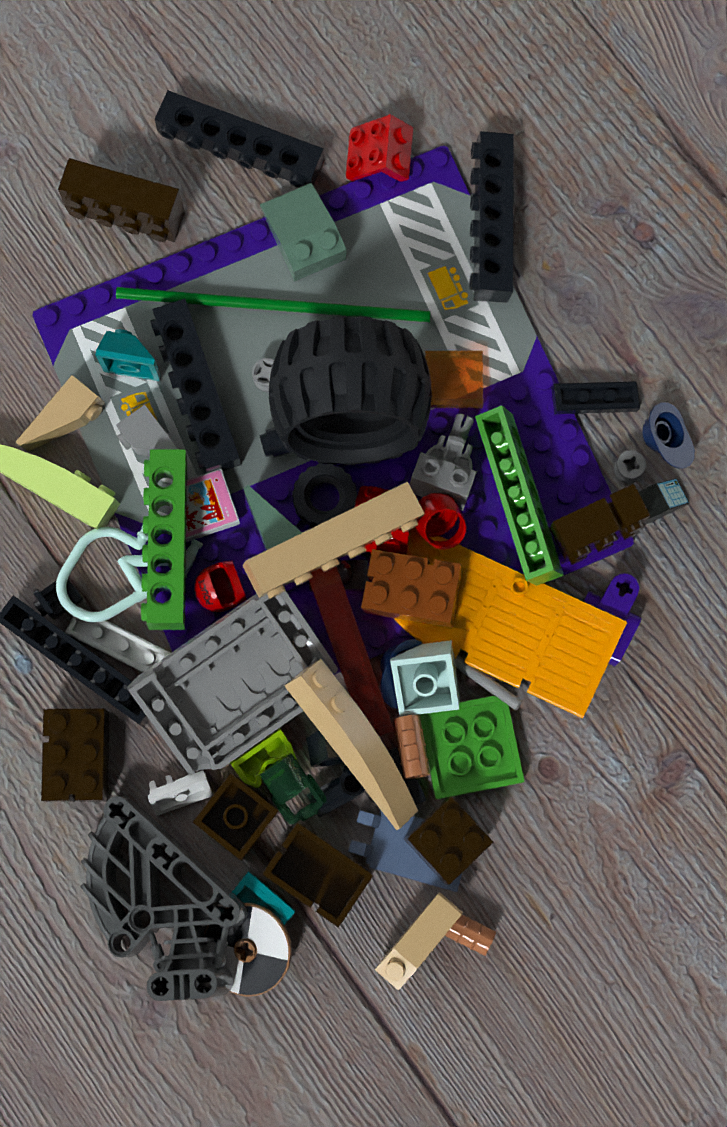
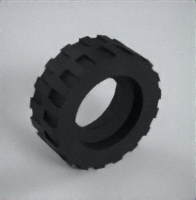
[292,463,357,528]

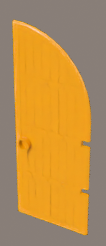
[371,527,627,719]

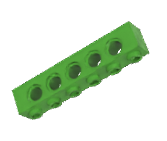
[475,405,564,586]
[141,449,187,630]

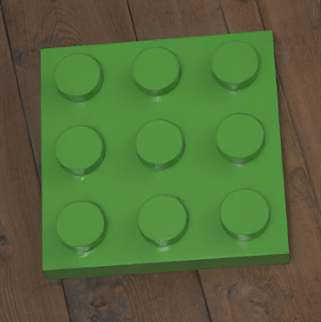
[418,696,525,800]

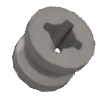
[252,358,274,392]
[613,450,646,484]

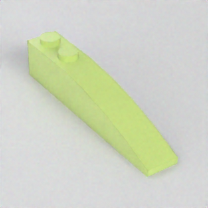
[0,444,120,530]

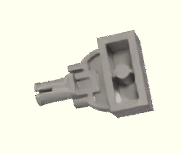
[410,414,477,511]

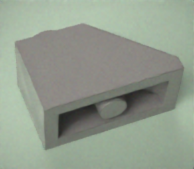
[116,404,178,457]

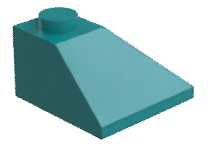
[95,329,161,382]

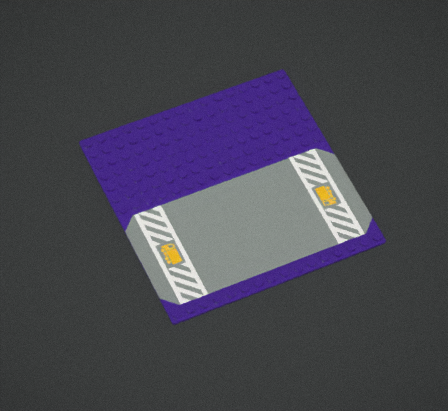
[32,146,634,675]

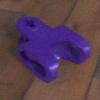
[583,573,642,667]

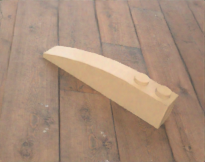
[285,659,418,830]

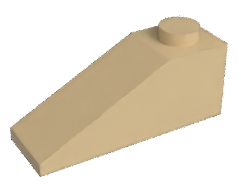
[16,375,105,451]
[375,892,463,991]

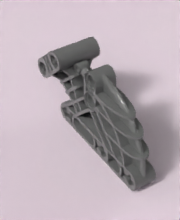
[80,796,248,1001]

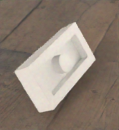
[147,770,213,816]

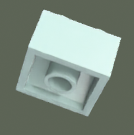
[390,640,460,716]

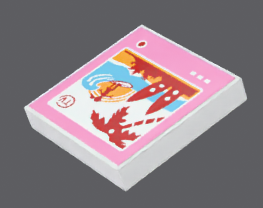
[167,469,240,542]

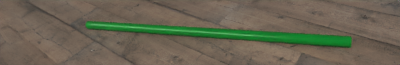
[116,287,431,322]

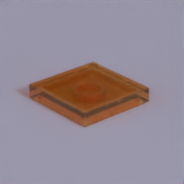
[425,351,483,408]

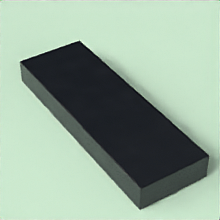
[551,381,640,414]

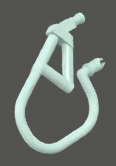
[56,526,203,622]

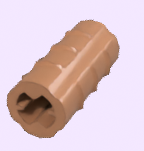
[394,715,430,780]
[445,915,496,956]

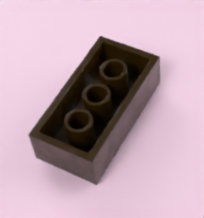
[58,158,185,242]

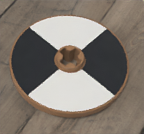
[204,903,292,996]

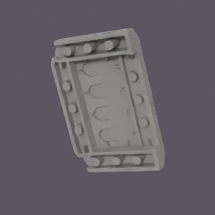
[127,591,338,774]

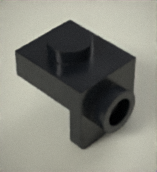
[33,579,83,620]

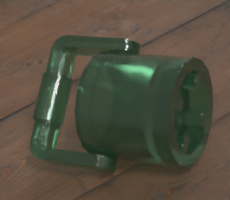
[259,752,327,824]

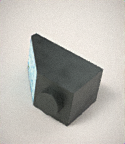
[639,478,690,525]

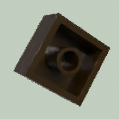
[193,773,280,861]
[404,796,494,885]

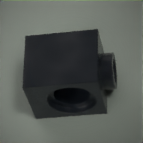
[306,731,343,767]

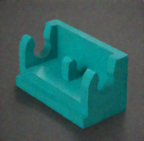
[232,871,296,925]

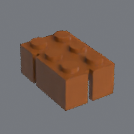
[361,549,463,628]

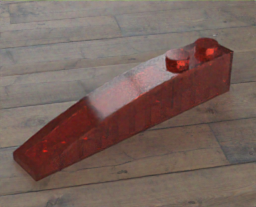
[309,567,394,736]

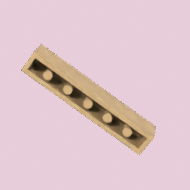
[242,482,424,599]

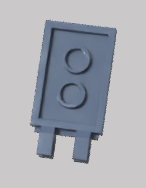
[348,810,462,892]

